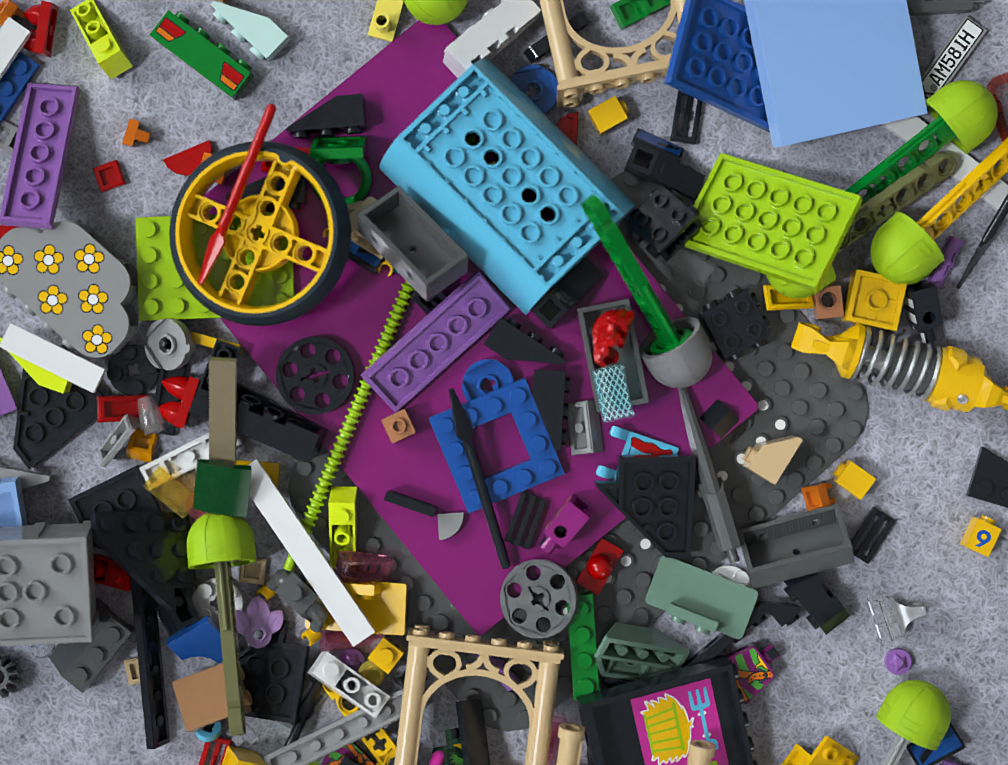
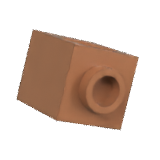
[813,282,844,320]
[381,409,417,444]

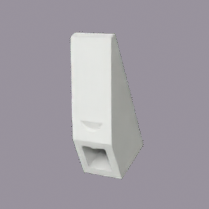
[307,651,390,718]

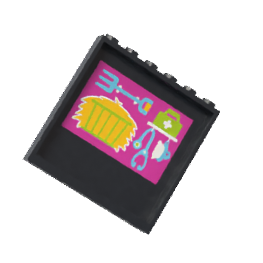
[576,657,758,765]

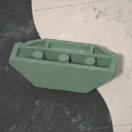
[594,622,690,681]

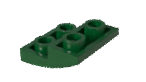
[193,459,252,517]

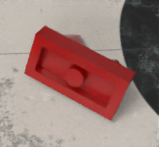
[23,1,59,58]
[158,376,201,430]

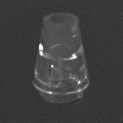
[137,396,166,436]

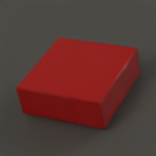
[92,160,126,193]

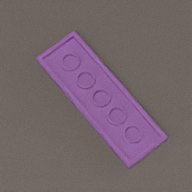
[0,82,80,230]
[361,271,511,413]

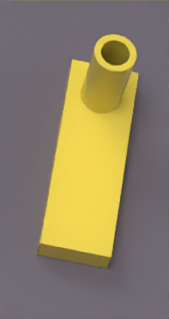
[368,0,404,42]

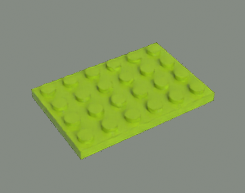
[683,153,863,292]
[135,212,295,322]

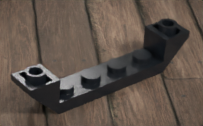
[681,601,802,668]

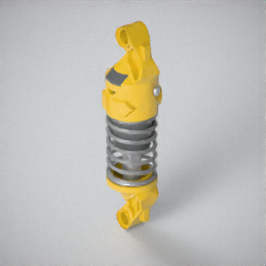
[791,322,1008,413]

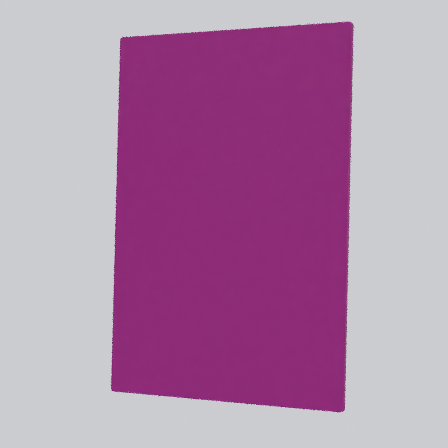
[205,20,758,635]

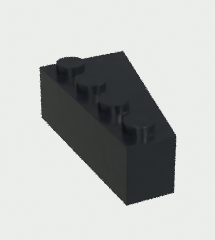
[208,383,328,462]

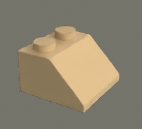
[742,435,803,485]

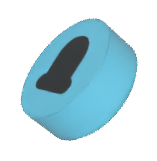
[196,721,221,742]

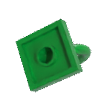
[310,136,372,205]

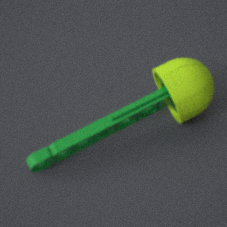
[845,80,998,206]

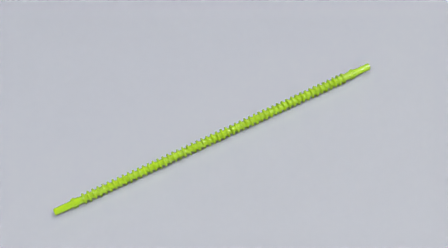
[283,133,479,572]

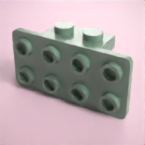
[645,556,758,639]

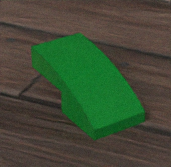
[610,0,670,30]

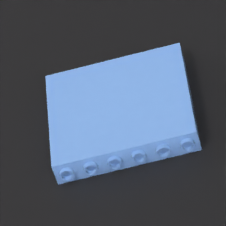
[744,0,928,148]

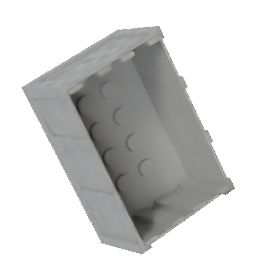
[0,520,99,646]

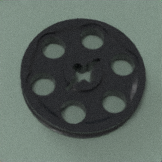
[276,337,355,415]

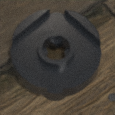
[107,345,160,395]

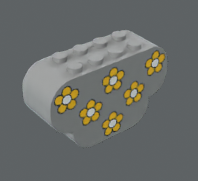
[0,221,138,358]

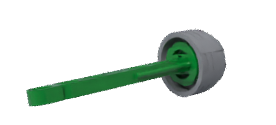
[581,194,712,388]

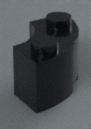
[783,572,850,635]

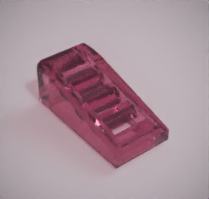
[334,551,393,582]

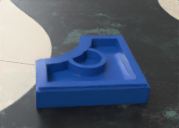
[166,615,240,663]

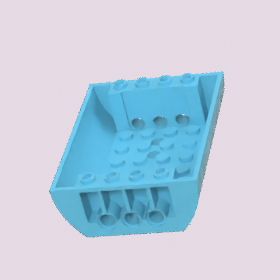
[379,58,636,315]

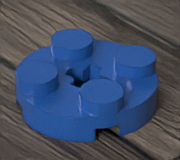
[510,65,558,114]
[462,359,514,401]

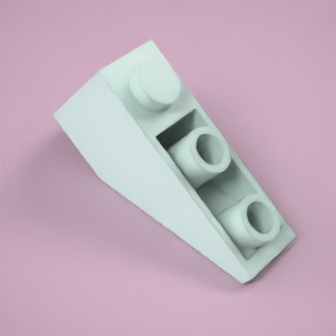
[210,1,290,62]

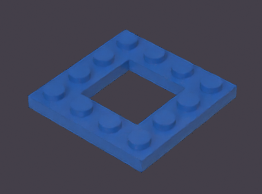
[428,377,565,513]

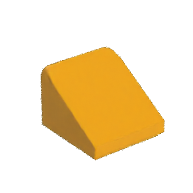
[126,429,158,463]

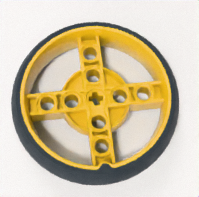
[169,141,351,326]

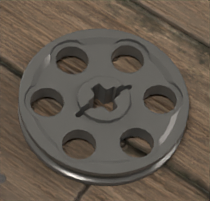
[500,559,579,638]

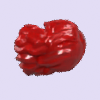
[592,308,635,367]

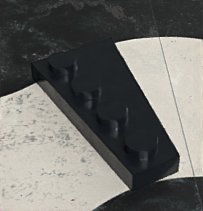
[966,447,1008,508]

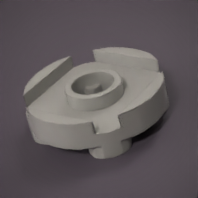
[145,319,196,370]

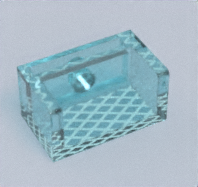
[592,364,635,423]

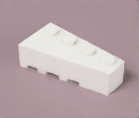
[443,0,542,78]

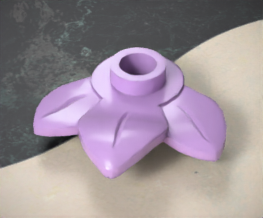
[235,596,284,648]

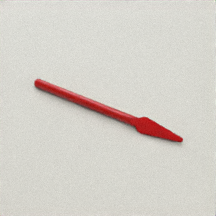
[198,103,277,285]

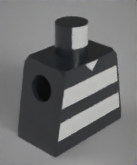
[903,280,943,343]

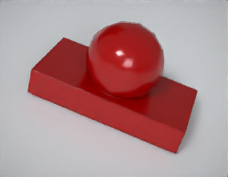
[576,537,624,595]

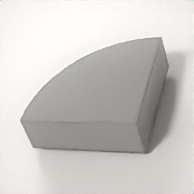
[437,512,464,540]

